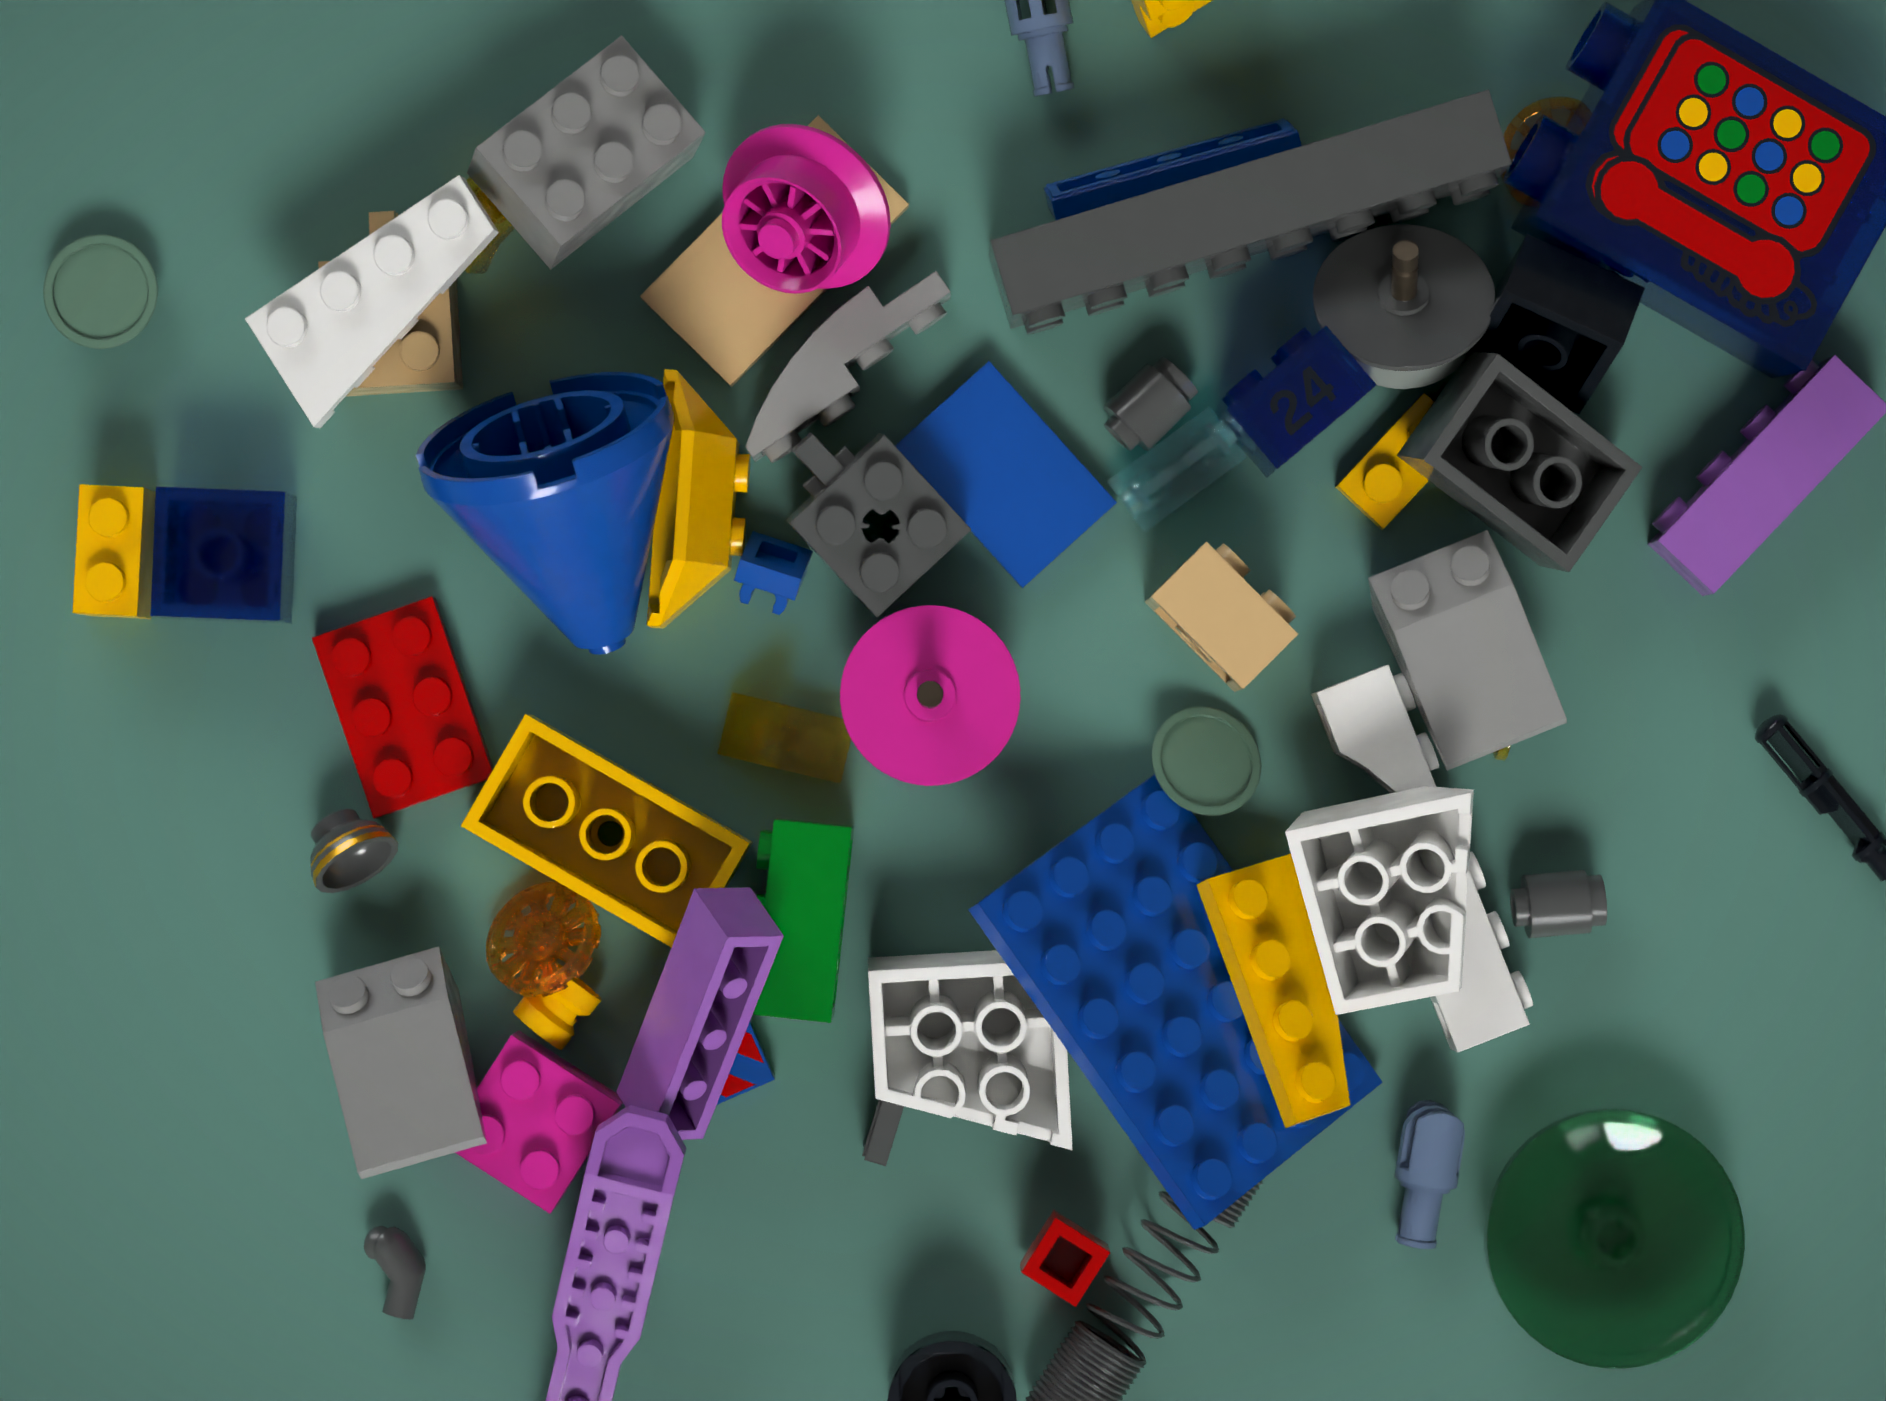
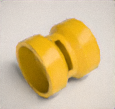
[513,961,602,1050]

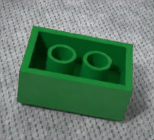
[753,818,854,1023]

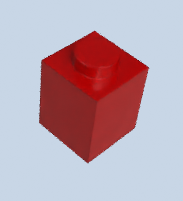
[1020,1210,1110,1307]

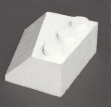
[1285,786,1474,1015]
[868,950,1073,1150]

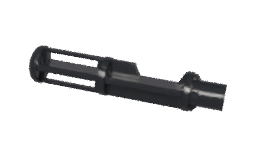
[1755,714,1886,881]

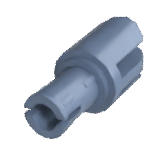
[1004,0,1075,97]
[1394,1100,1465,1249]

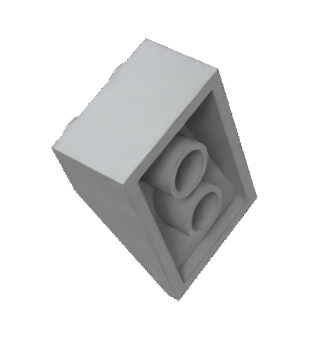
[1368,530,1567,771]
[315,946,487,1179]

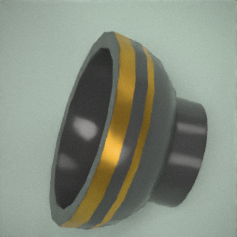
[310,809,398,893]

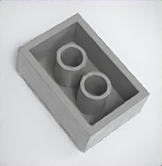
[467,35,706,270]

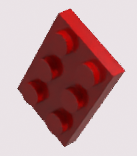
[312,596,494,819]

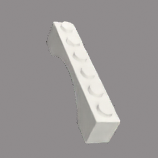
[1311,665,1533,1052]

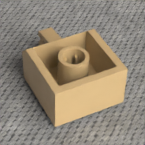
[318,211,463,396]

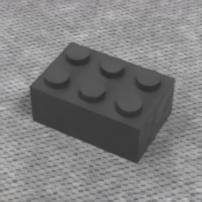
[1397,351,1643,572]

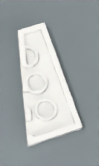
[245,175,499,429]

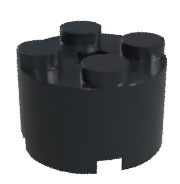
[887,1331,1017,1401]

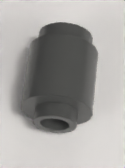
[1103,357,1198,451]
[1510,870,1607,939]

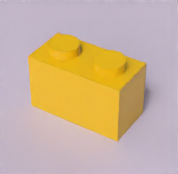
[73,484,158,619]

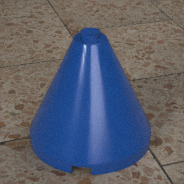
[416,372,675,655]

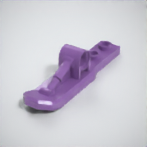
[546,1105,686,1401]

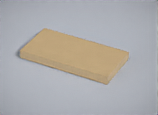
[640,115,909,387]

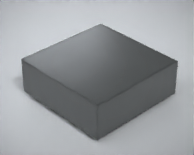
[862,1100,904,1166]

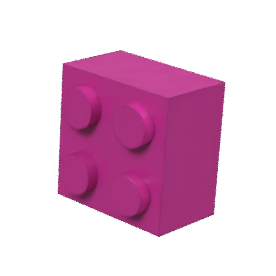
[455,1031,623,1214]

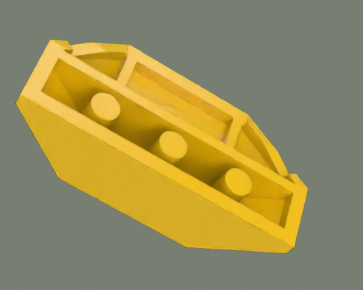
[647,369,750,629]

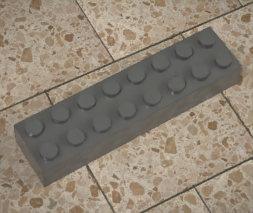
[989,89,1512,335]

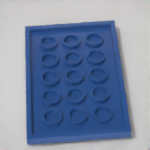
[968,774,1383,1230]

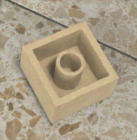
[1145,541,1298,692]

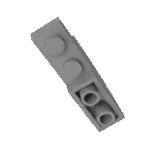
[745,271,951,463]

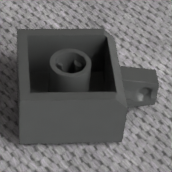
[786,433,971,617]

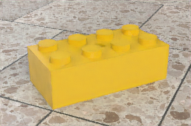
[461,714,753,947]

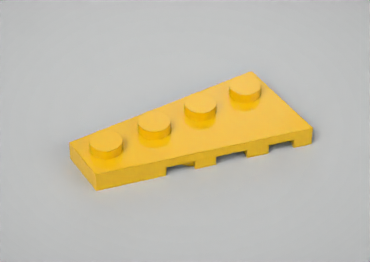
[1196,854,1350,1128]

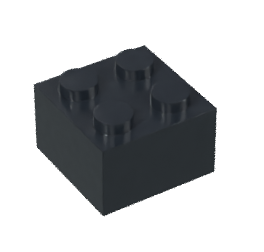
[1468,234,1645,414]

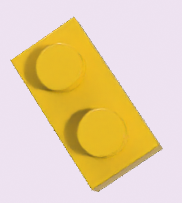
[1336,393,1434,530]

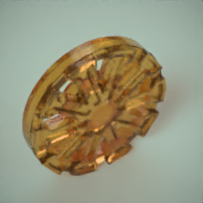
[486,881,602,997]

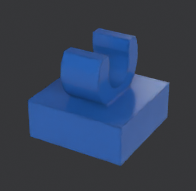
[734,531,813,615]

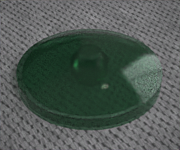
[1484,1108,1745,1369]

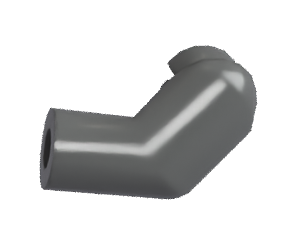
[364,1226,426,1320]

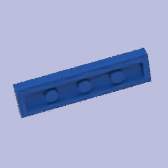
[1043,118,1302,221]

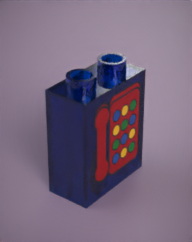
[1503,0,1886,378]

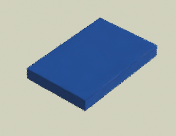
[895,361,1117,588]

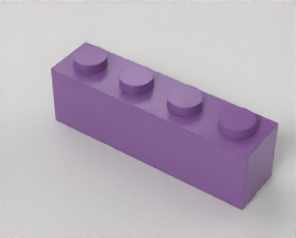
[1648,355,1886,596]
[616,887,784,1140]

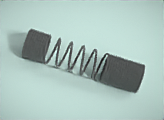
[1025,1180,1263,1401]

